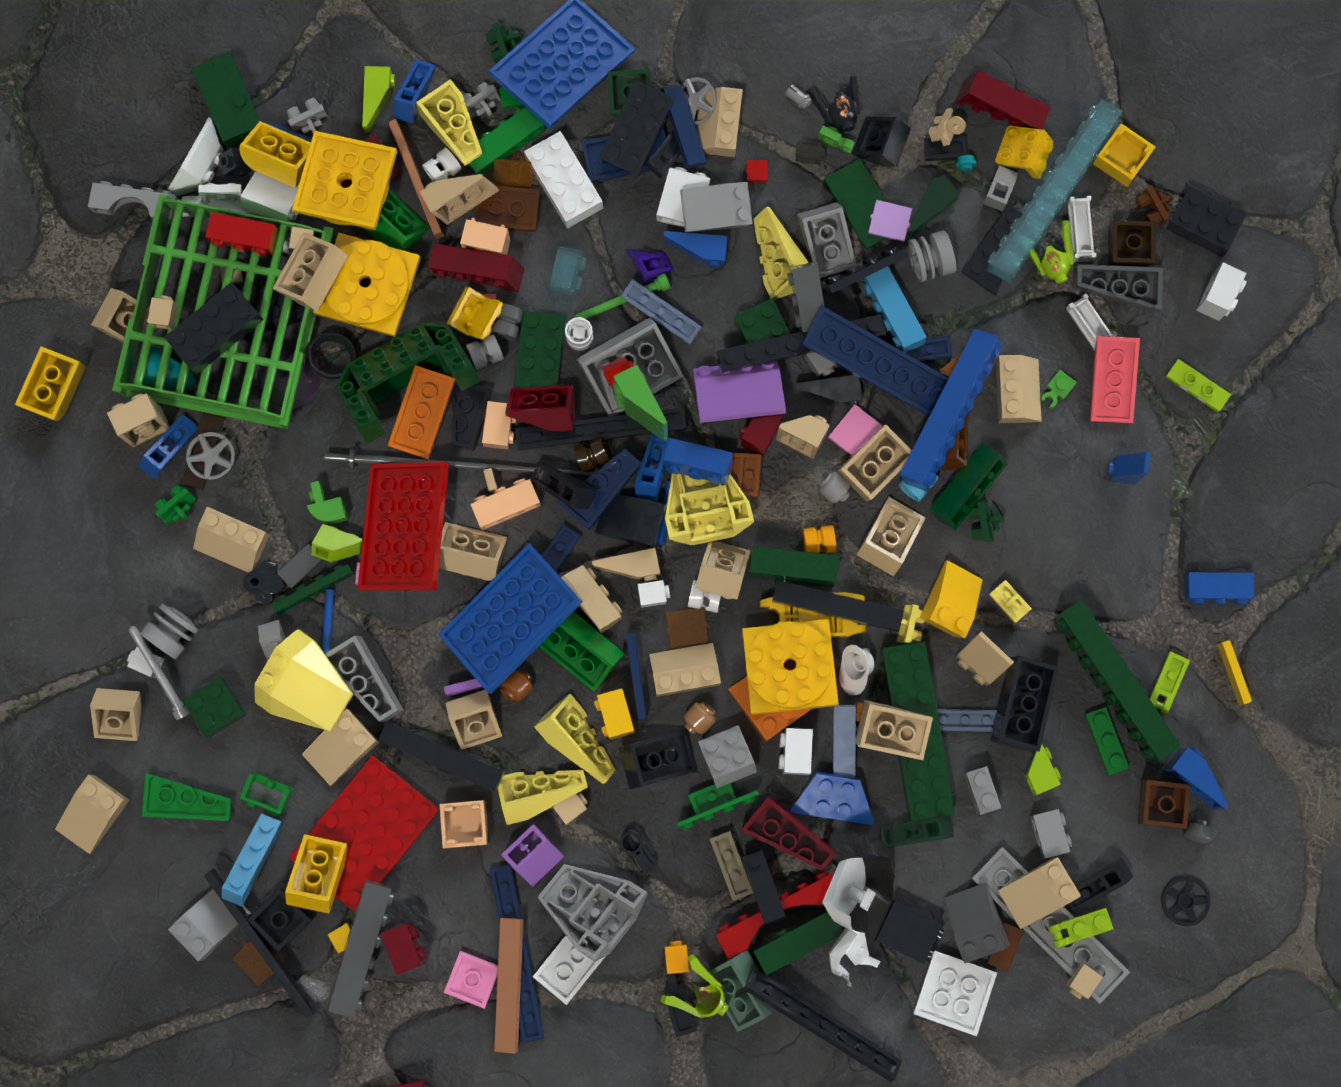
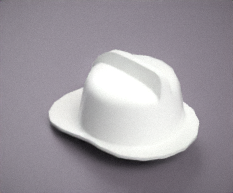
[839,645,875,696]

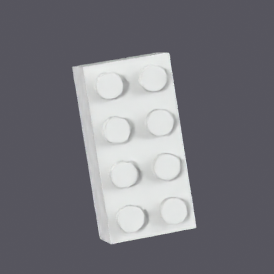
[524,131,603,229]

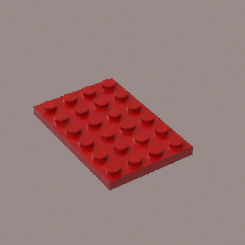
[357,462,449,591]
[289,755,440,912]

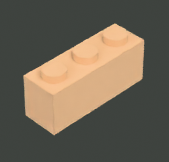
[471,478,541,530]

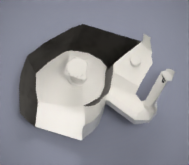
[822,855,893,987]

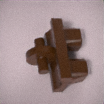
[1135,185,1174,226]

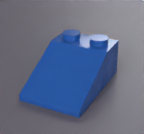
[1163,747,1229,810]

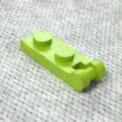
[1149,651,1190,716]
[1048,908,1113,948]

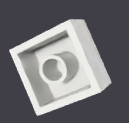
[1196,263,1247,321]
[778,728,813,775]

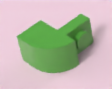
[307,481,348,525]

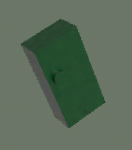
[191,52,261,149]
[748,546,839,587]
[752,910,843,976]

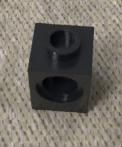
[218,148,253,177]

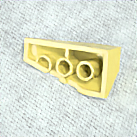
[416,80,482,166]
[754,207,808,300]
[534,694,616,784]
[498,770,588,825]

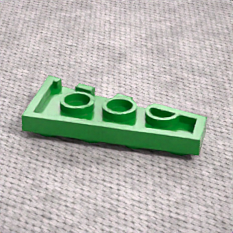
[142,773,232,821]

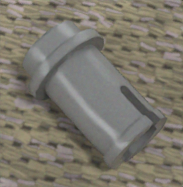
[785,84,813,110]

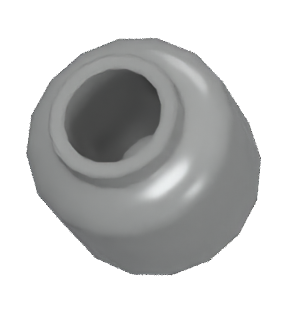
[819,472,850,503]

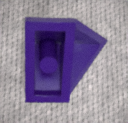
[626,249,673,285]

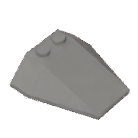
[538,864,647,962]

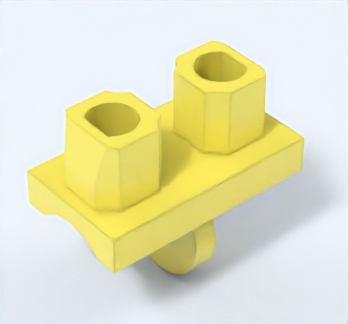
[989,580,1032,623]
[896,604,924,644]

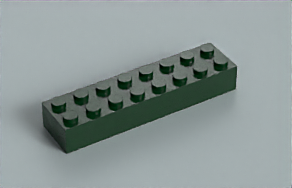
[1053,600,1182,763]
[880,642,955,822]

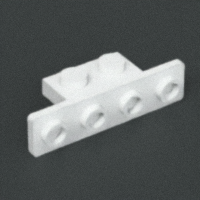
[182,183,258,217]

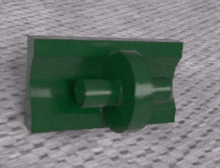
[485,22,522,63]
[968,501,1005,542]

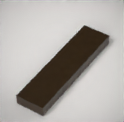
[181,412,225,490]

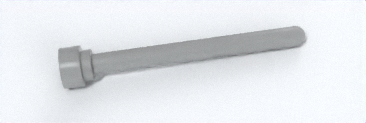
[129,626,190,720]

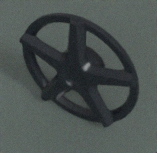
[1161,877,1211,926]

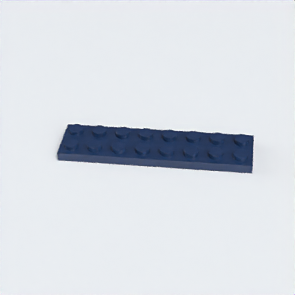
[801,306,949,417]

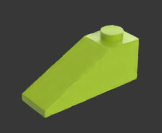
[362,66,396,133]

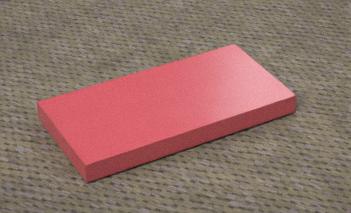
[1090,336,1140,423]

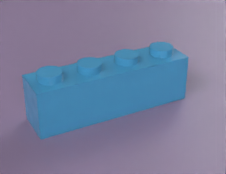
[862,266,927,353]
[222,813,281,907]

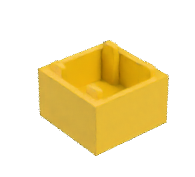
[1093,124,1155,187]
[594,688,635,740]

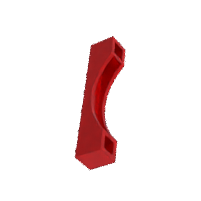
[716,871,834,959]

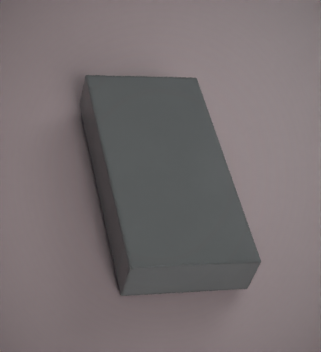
[277,544,323,589]

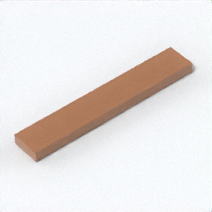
[389,119,445,240]
[494,917,524,1054]

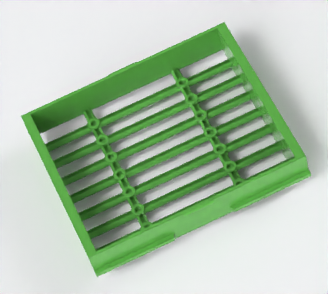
[112,194,333,430]

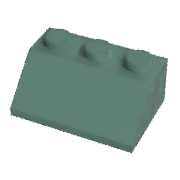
[708,949,776,1032]

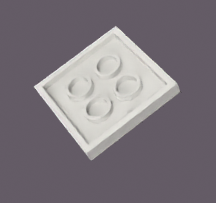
[913,950,997,1036]

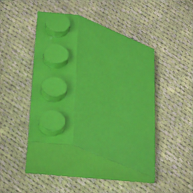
[612,365,668,442]

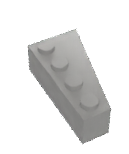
[325,636,404,722]

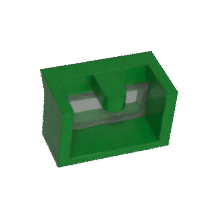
[240,772,294,816]

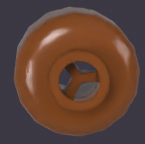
[500,670,532,702]

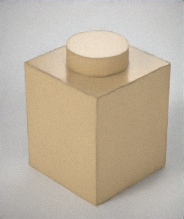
[147,295,178,330]
[553,792,588,825]
[1066,963,1103,999]

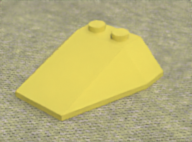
[665,474,754,545]
[254,629,353,731]

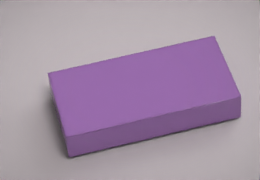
[444,679,483,696]

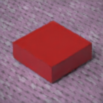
[746,160,768,183]

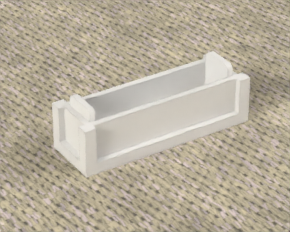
[1067,196,1096,262]
[1066,294,1113,351]

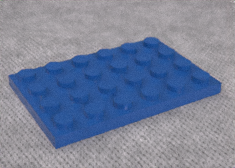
[489,0,635,129]
[438,544,583,694]

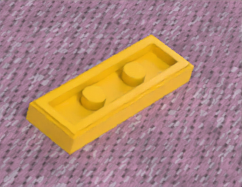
[1217,640,1252,706]

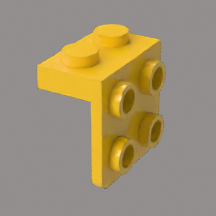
[995,126,1054,179]
[446,287,503,340]

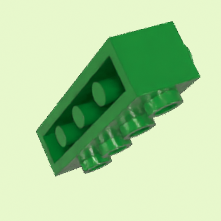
[467,107,545,176]

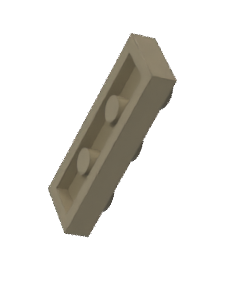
[710,831,753,901]

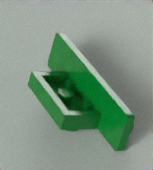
[676,783,759,830]

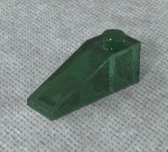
[907,175,960,238]
[881,816,954,848]

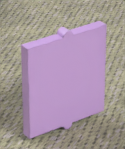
[868,200,912,242]

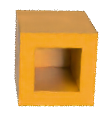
[665,941,689,974]

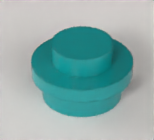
[956,155,977,172]

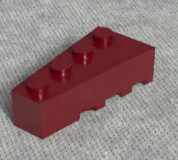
[954,71,1051,130]
[428,244,525,293]
[740,795,837,871]

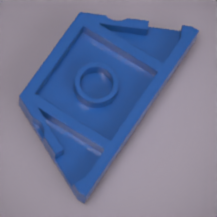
[790,772,874,825]

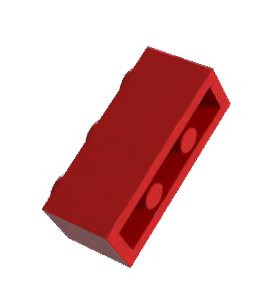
[206,212,278,256]

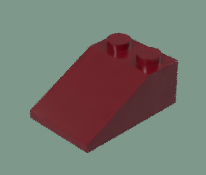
[505,385,577,432]

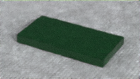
[823,158,888,250]

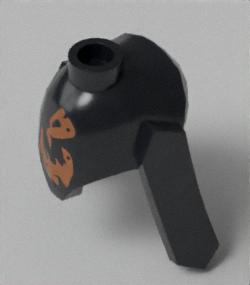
[806,76,861,132]

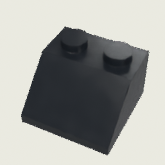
[852,117,911,167]

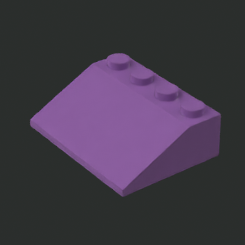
[693,361,786,423]

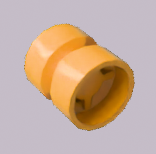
[803,525,836,554]

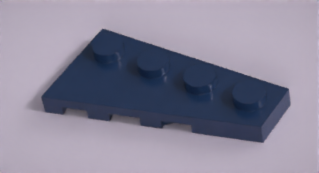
[557,449,643,529]

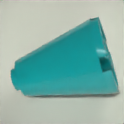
[134,345,197,393]

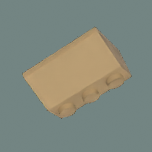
[696,87,743,157]
[273,232,348,312]
[996,355,1041,423]
[776,415,829,459]
[193,507,270,573]
[439,522,507,581]
[561,565,623,634]
[649,643,721,697]

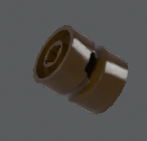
[574,435,612,472]

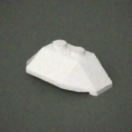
[168,117,224,197]

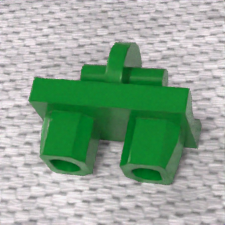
[154,485,197,525]

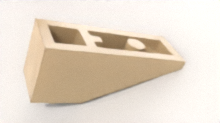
[592,548,660,582]

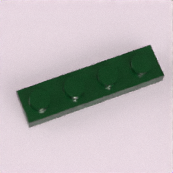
[271,564,355,615]

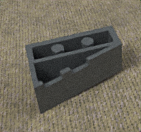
[787,262,824,333]

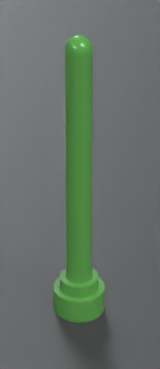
[574,273,671,319]

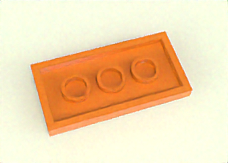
[388,365,456,460]

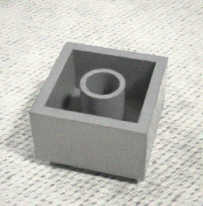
[698,726,757,788]

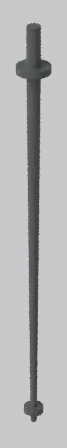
[324,448,599,475]

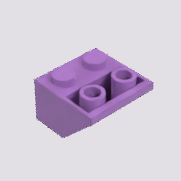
[501,824,564,887]

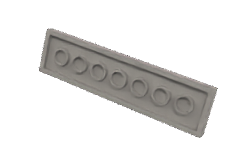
[971,847,1130,1004]

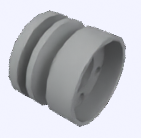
[908,230,956,283]
[140,603,199,660]

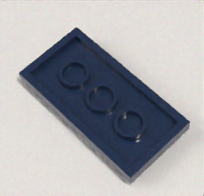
[581,126,672,183]

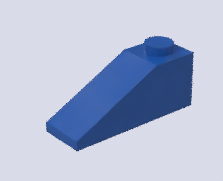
[394,59,436,123]
[664,231,727,268]
[138,414,198,480]
[635,434,671,502]
[1107,452,1151,485]

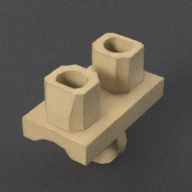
[929,108,966,146]

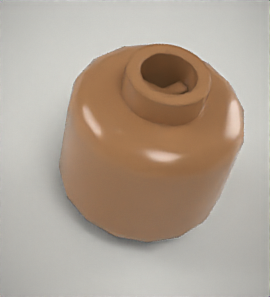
[684,702,716,734]

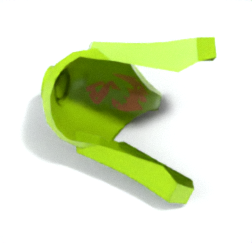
[1018,220,1075,284]
[660,954,730,1018]

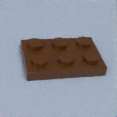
[474,186,540,232]

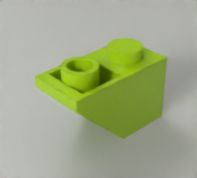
[311,524,362,562]
[1025,744,1061,796]

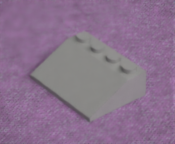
[576,318,683,417]

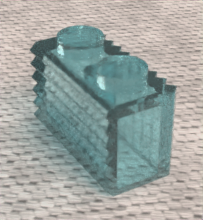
[549,246,587,295]

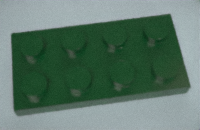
[515,311,565,388]

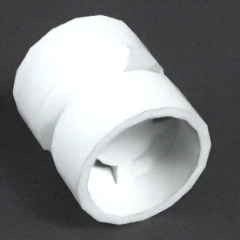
[422,147,462,182]
[565,317,594,351]
[688,580,721,613]

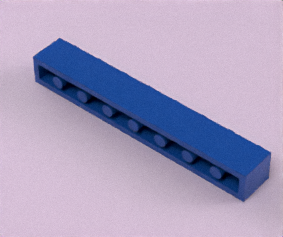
[900,329,1002,491]

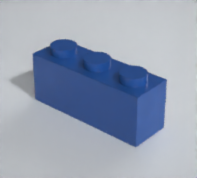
[664,438,734,485]
[1184,572,1254,605]

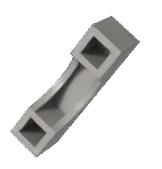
[88,181,179,224]

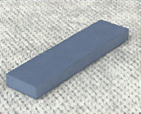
[620,279,702,345]
[833,705,856,777]
[937,709,997,732]

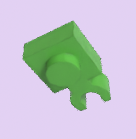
[818,126,855,154]
[1040,370,1077,409]

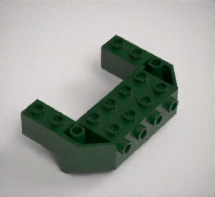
[336,323,480,444]

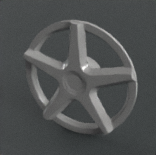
[682,77,716,125]
[186,432,235,480]

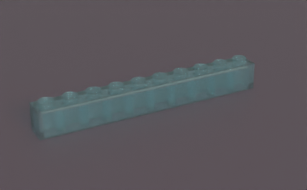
[988,99,1123,284]

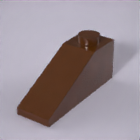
[940,413,968,471]

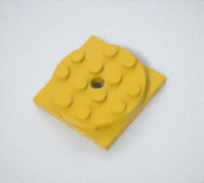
[292,131,397,230]
[313,233,421,337]
[742,619,839,715]

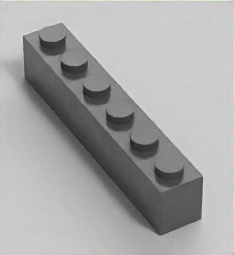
[327,879,394,1018]

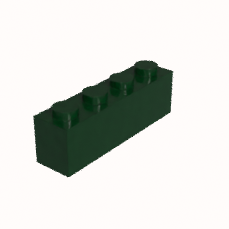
[930,444,1008,530]

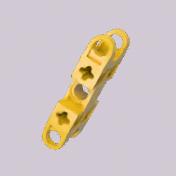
[760,592,867,638]

